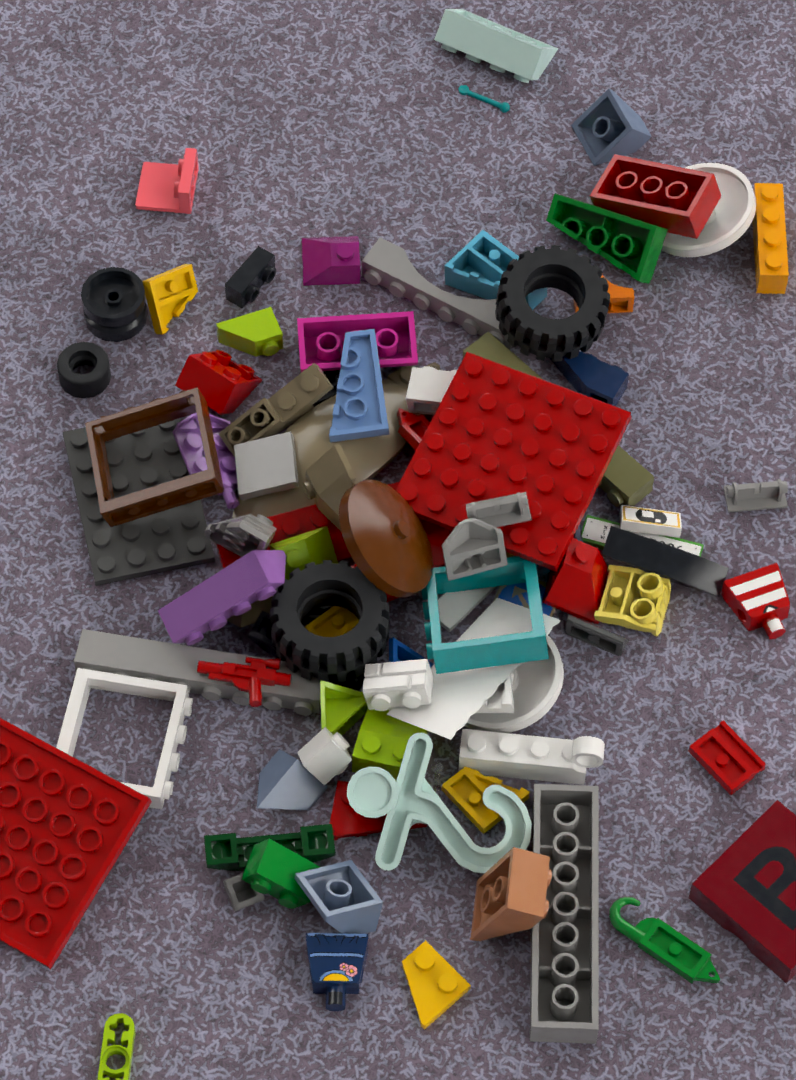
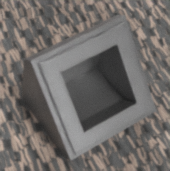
[223,873,265,912]

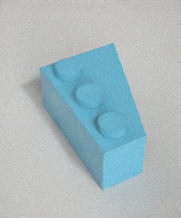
[444,230,547,310]

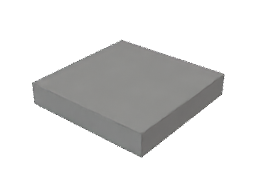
[234,431,299,500]

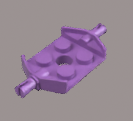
[173,413,239,509]

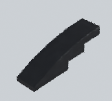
[601,526,729,597]

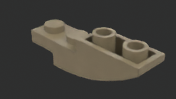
[218,363,334,457]

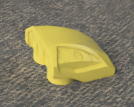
[594,565,671,636]

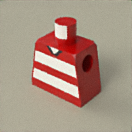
[721,563,790,639]

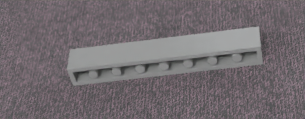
[74,629,321,716]

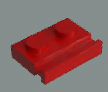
[688,720,766,795]

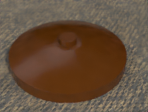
[339,480,433,598]

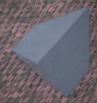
[257,749,328,811]

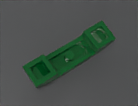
[204,824,336,871]

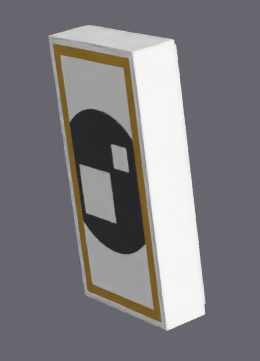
[619,505,682,538]

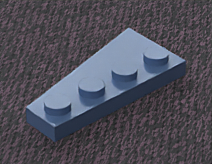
[329,329,389,442]

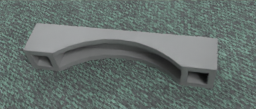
[362,237,512,350]

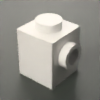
[297,727,352,785]

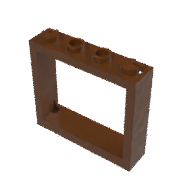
[85,387,224,527]

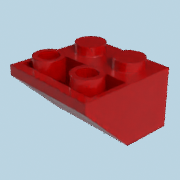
[175,350,263,415]

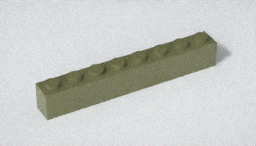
[463,331,654,507]

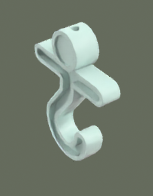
[347,732,532,873]

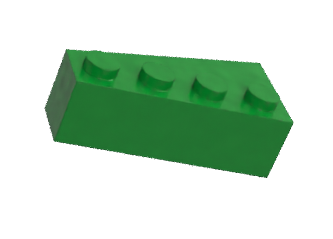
[546,193,668,284]

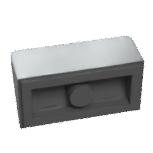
[565,615,629,656]

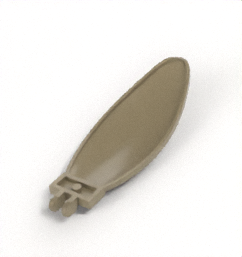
[232,362,441,518]

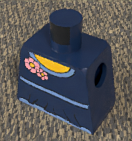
[306,933,368,1011]

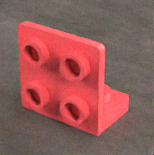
[135,148,199,214]

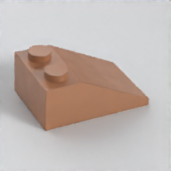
[470,847,552,941]

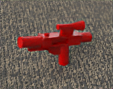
[197,657,292,707]

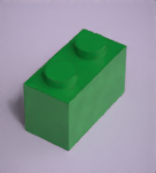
[242,839,320,909]

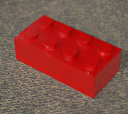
[590,154,721,239]

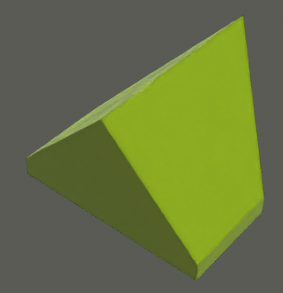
[320,680,368,735]

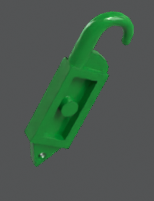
[609,897,720,984]

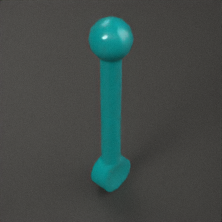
[458,85,510,113]

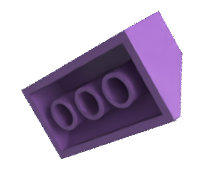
[158,550,286,646]

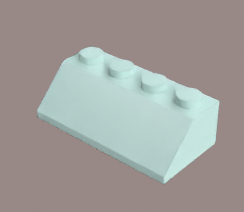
[434,9,558,83]

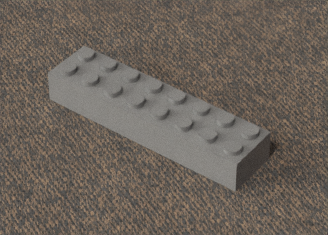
[529,784,599,1044]

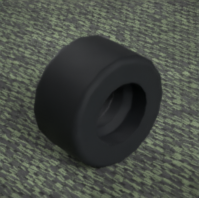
[57,342,111,399]

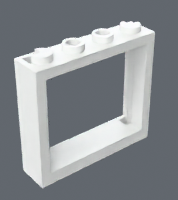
[56,668,193,809]

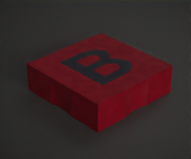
[689,800,796,984]

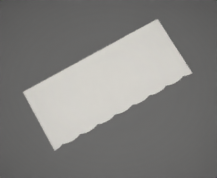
[387,598,561,740]

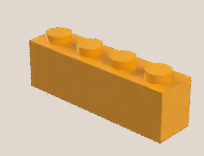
[752,183,789,294]

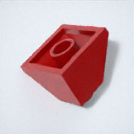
[542,538,608,624]

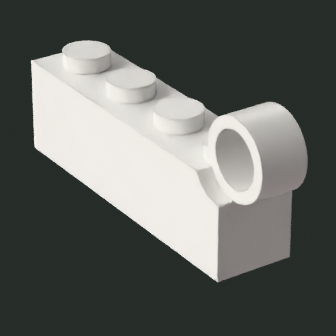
[458,729,605,785]

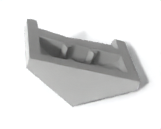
[442,518,508,581]

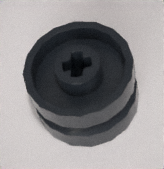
[81,267,148,342]

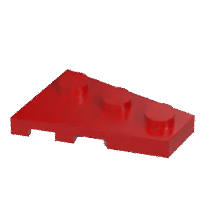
[329,780,427,840]

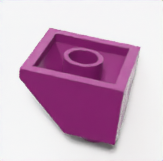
[302,236,360,286]

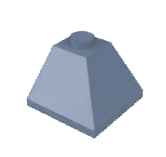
[571,89,652,166]
[294,860,383,934]

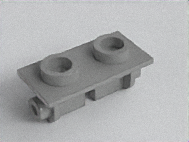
[723,479,788,513]
[466,492,532,528]

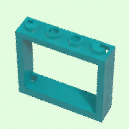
[421,556,549,674]

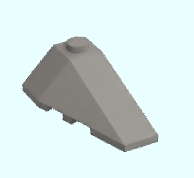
[204,514,277,557]

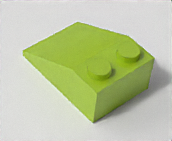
[352,709,428,781]

